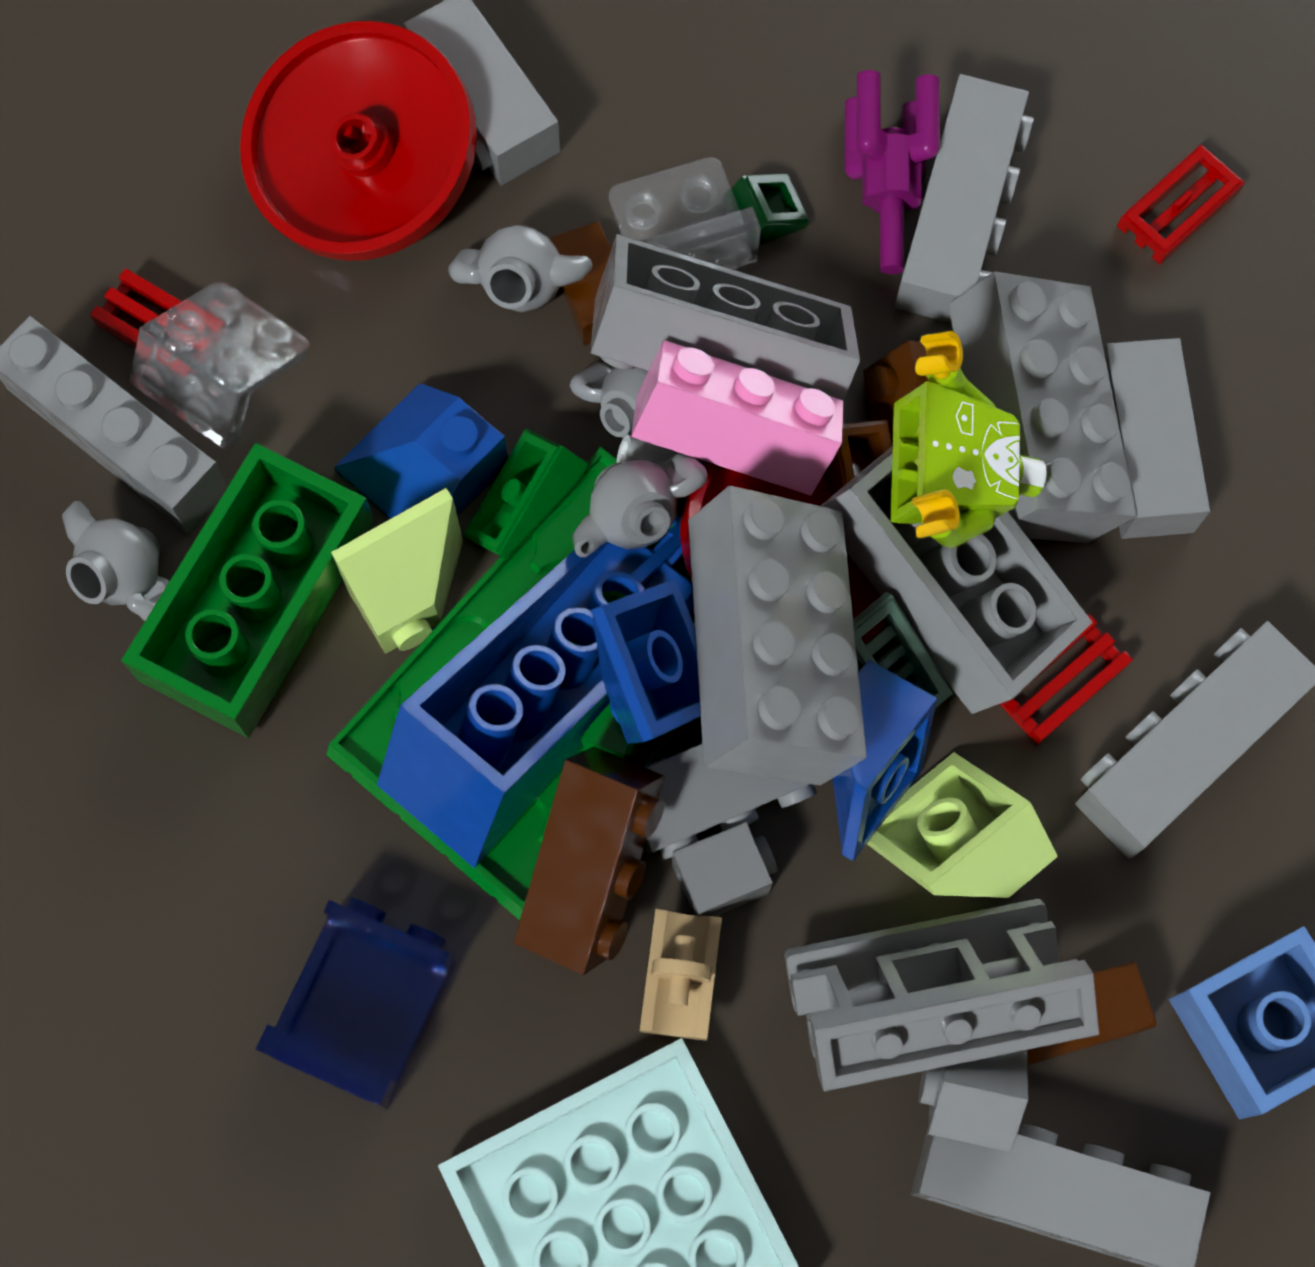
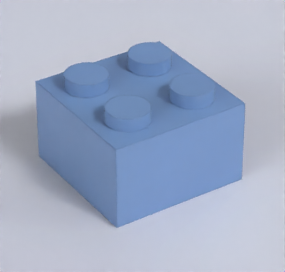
[1168,926,1315,1120]

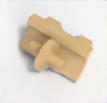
[640,909,722,1041]

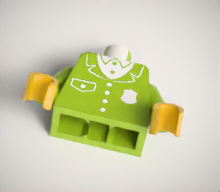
[891,331,1047,548]

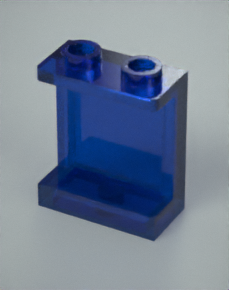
[255,897,456,1110]

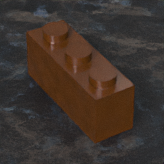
[513,746,665,976]

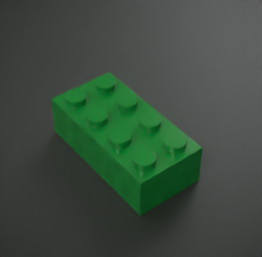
[121,443,376,739]

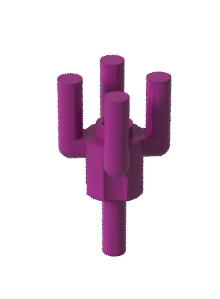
[844,70,940,274]

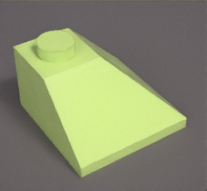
[331,488,463,654]
[867,752,1058,898]

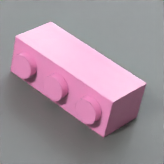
[631,340,843,496]

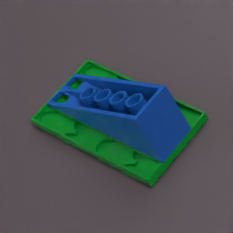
[326,447,695,921]

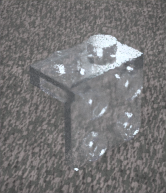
[609,157,761,270]
[129,282,309,449]

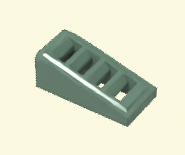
[853,592,953,708]

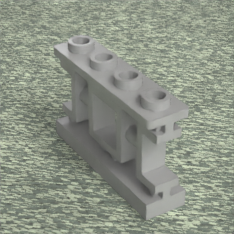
[784,899,1099,1092]

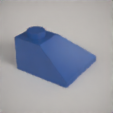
[334,383,508,519]
[591,579,701,744]
[832,660,937,861]

